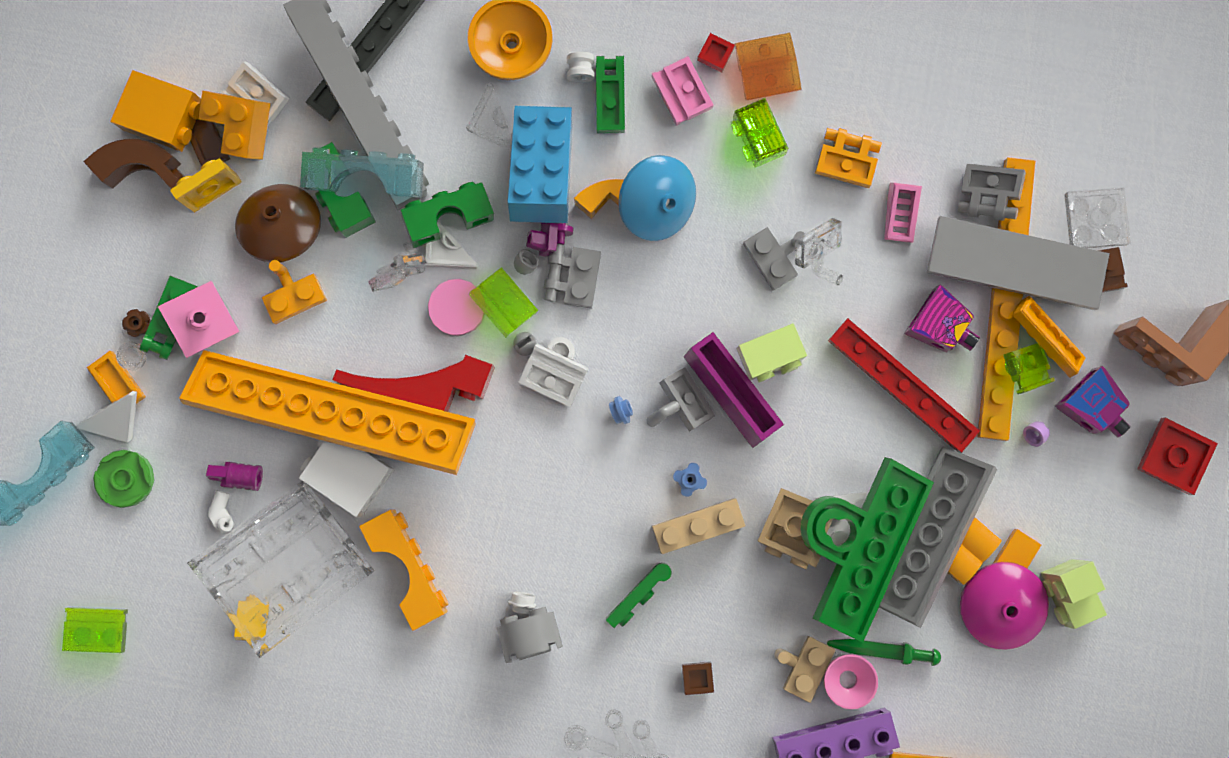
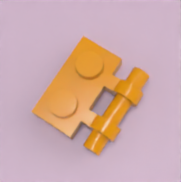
[815,128,882,188]

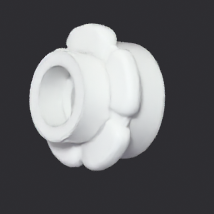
[508,592,536,614]

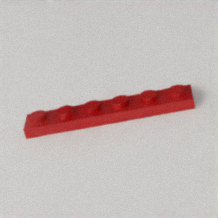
[828,318,980,453]

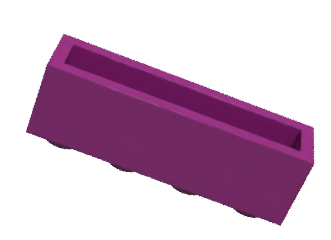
[683,332,784,448]

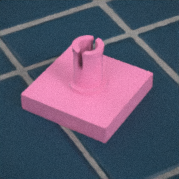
[158,281,239,358]

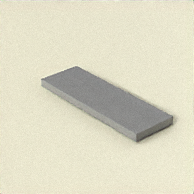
[927,216,1110,310]
[879,446,997,628]

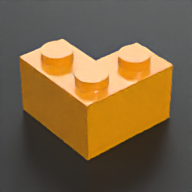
[198,90,271,160]

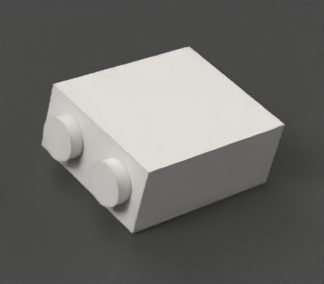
[299,440,394,517]

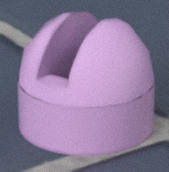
[1023,421,1050,447]

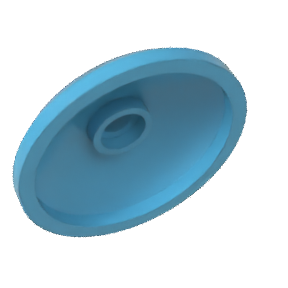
[619,155,696,241]

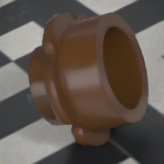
[122,309,151,337]

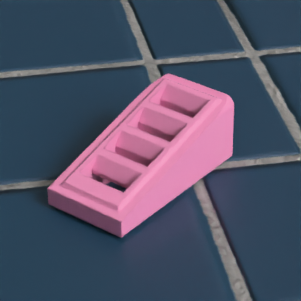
[884,183,922,243]

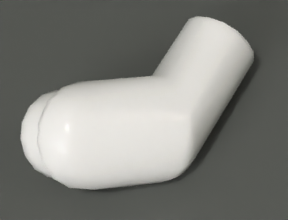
[208,490,234,533]

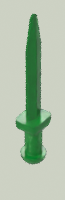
[827,639,941,666]

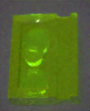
[469,267,538,338]
[1003,343,1055,395]
[62,607,128,653]

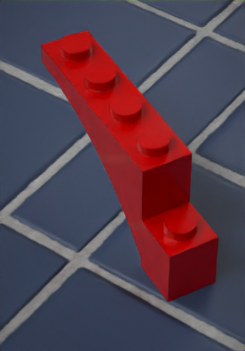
[332,354,495,412]

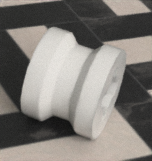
[567,52,595,83]

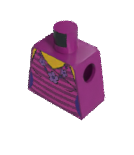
[904,285,980,352]

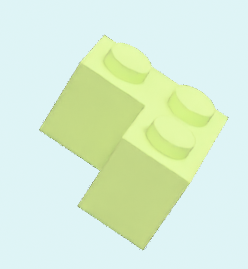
[736,323,807,383]
[1041,559,1107,629]

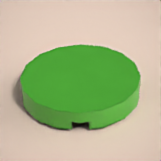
[93,450,154,508]

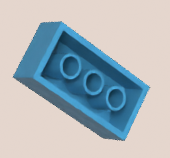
[508,106,572,223]

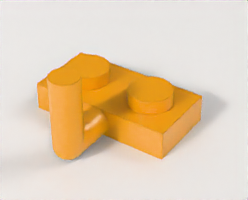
[261,260,327,324]

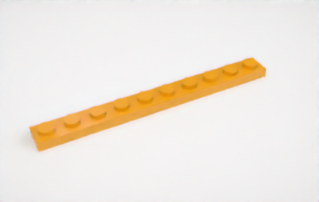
[977,157,1036,441]

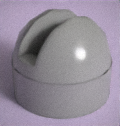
[514,249,539,275]
[513,332,537,356]

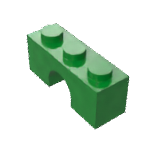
[302,142,376,238]
[401,182,494,249]

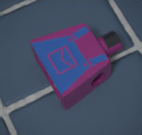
[1055,366,1131,438]

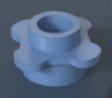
[673,463,707,497]

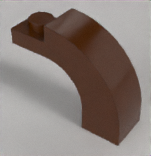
[83,139,185,189]

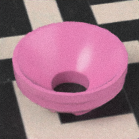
[824,654,878,709]

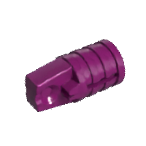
[206,462,263,491]

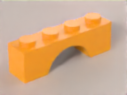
[359,509,449,631]

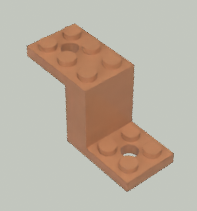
[1113,300,1229,386]

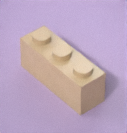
[652,498,745,554]

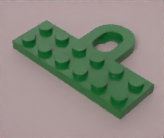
[801,457,934,643]

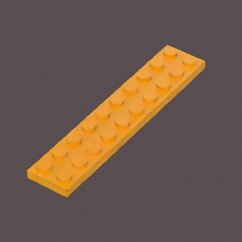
[179,350,476,475]

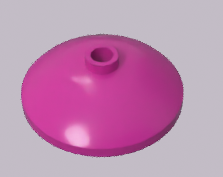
[960,562,1049,650]

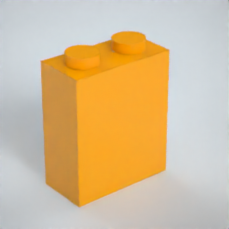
[110,70,201,152]

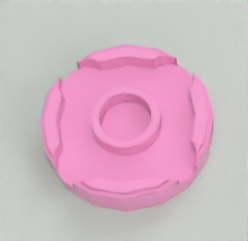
[428,279,486,336]

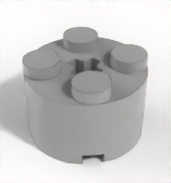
[497,607,563,663]

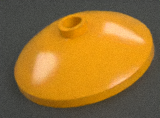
[468,0,553,80]

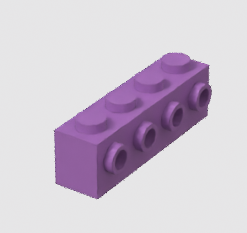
[772,708,900,758]

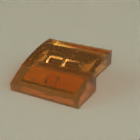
[735,32,802,100]

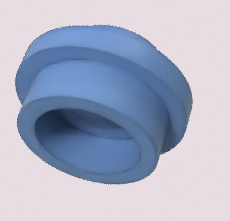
[609,396,633,424]

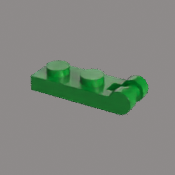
[596,56,625,133]
[139,276,198,360]
[606,563,672,628]

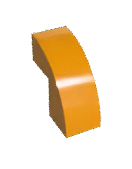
[574,179,624,219]

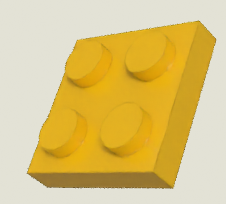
[170,158,242,213]

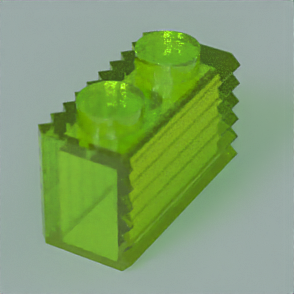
[731,98,789,168]

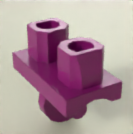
[526,222,574,257]

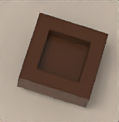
[682,661,714,695]

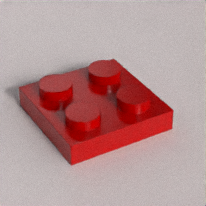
[1137,417,1218,495]

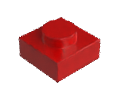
[697,33,735,73]

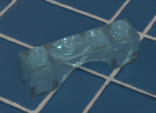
[300,148,424,198]
[0,421,95,526]

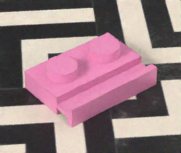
[652,56,713,126]

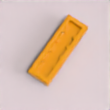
[1013,296,1085,378]

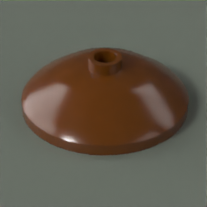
[235,184,321,263]

